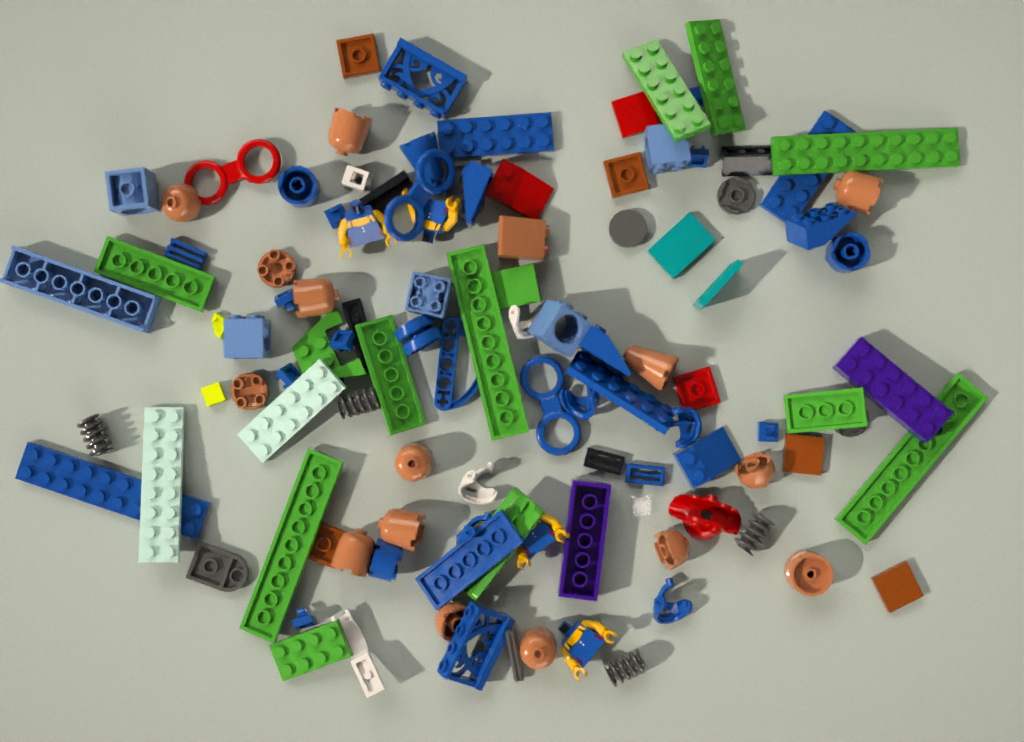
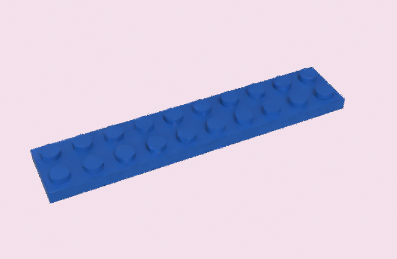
[15,442,210,540]

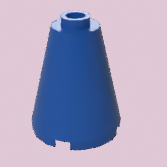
[399,132,443,187]

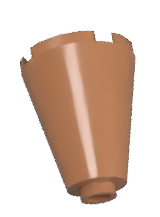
[623,345,679,391]

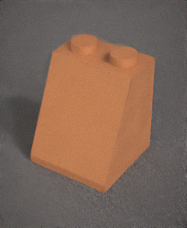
[498,216,549,261]

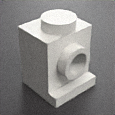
[342,165,373,193]

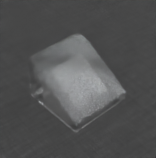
[631,495,652,516]

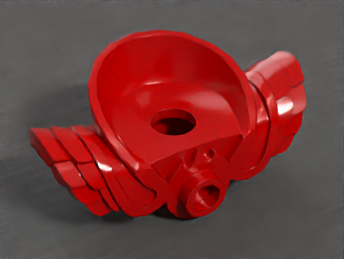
[668,494,741,541]

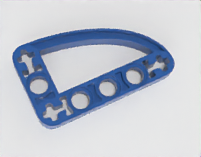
[434,317,479,411]

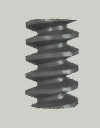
[338,387,380,419]
[77,414,115,456]
[734,513,775,556]
[604,648,647,687]

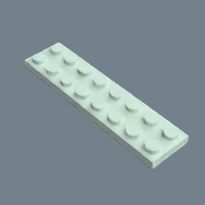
[138,407,185,563]

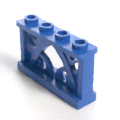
[378,37,468,119]
[437,601,515,691]

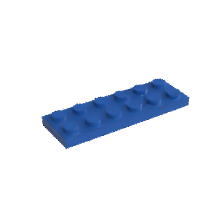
[759,110,856,223]
[437,112,554,160]
[566,350,674,435]
[415,509,525,611]

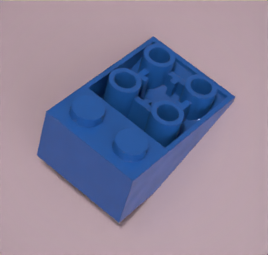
[785,203,857,250]

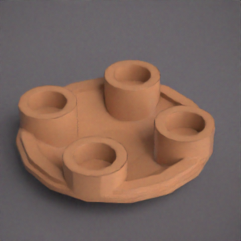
[257,249,296,288]
[231,372,269,410]

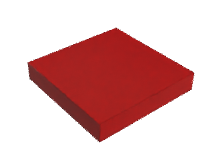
[611,92,659,139]
[672,366,721,410]

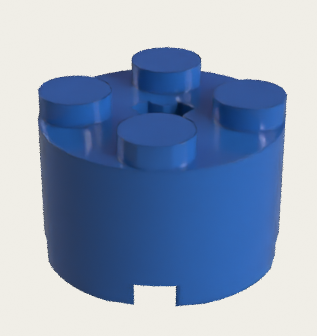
[278,166,320,208]
[825,232,871,273]
[368,538,403,582]

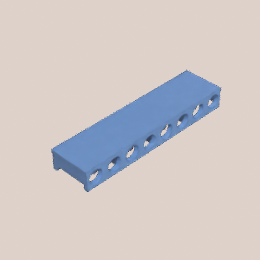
[0,245,162,333]

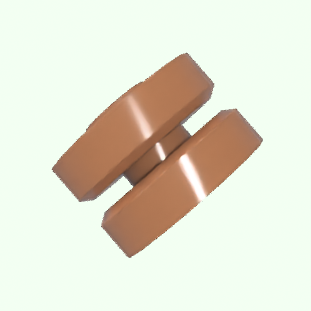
[784,550,833,596]

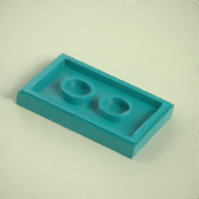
[647,212,715,279]
[693,259,743,310]

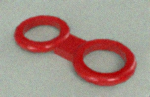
[184,139,282,206]

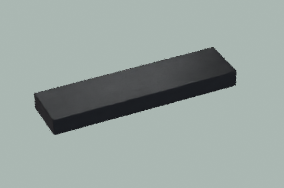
[341,298,370,376]

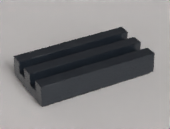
[583,447,625,475]

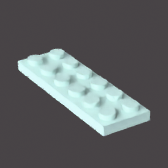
[237,359,347,463]

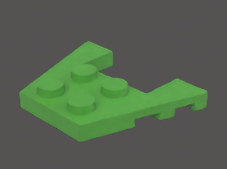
[291,307,367,378]

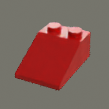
[485,159,554,219]

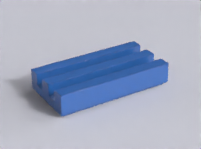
[164,238,208,270]
[625,463,665,486]

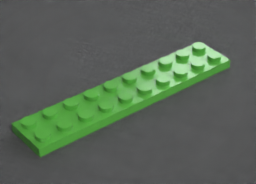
[770,128,960,176]
[446,244,529,441]
[834,373,988,545]
[239,448,345,643]

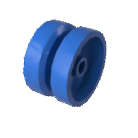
[393,314,443,357]

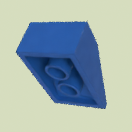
[461,160,493,229]
[578,325,631,377]
[673,426,741,489]

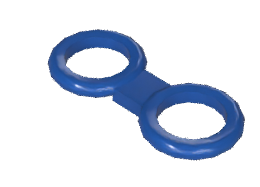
[384,148,456,242]
[519,355,582,456]

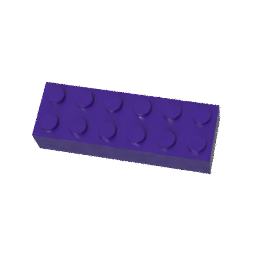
[832,337,954,443]
[558,479,612,601]

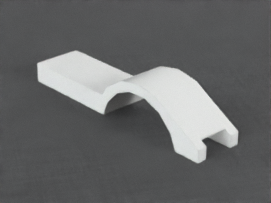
[331,609,386,698]

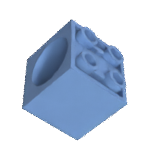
[643,124,691,174]
[105,167,160,217]
[404,271,453,320]
[527,299,592,357]
[223,315,271,359]

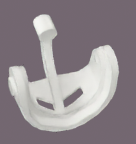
[509,305,541,340]
[458,462,498,505]

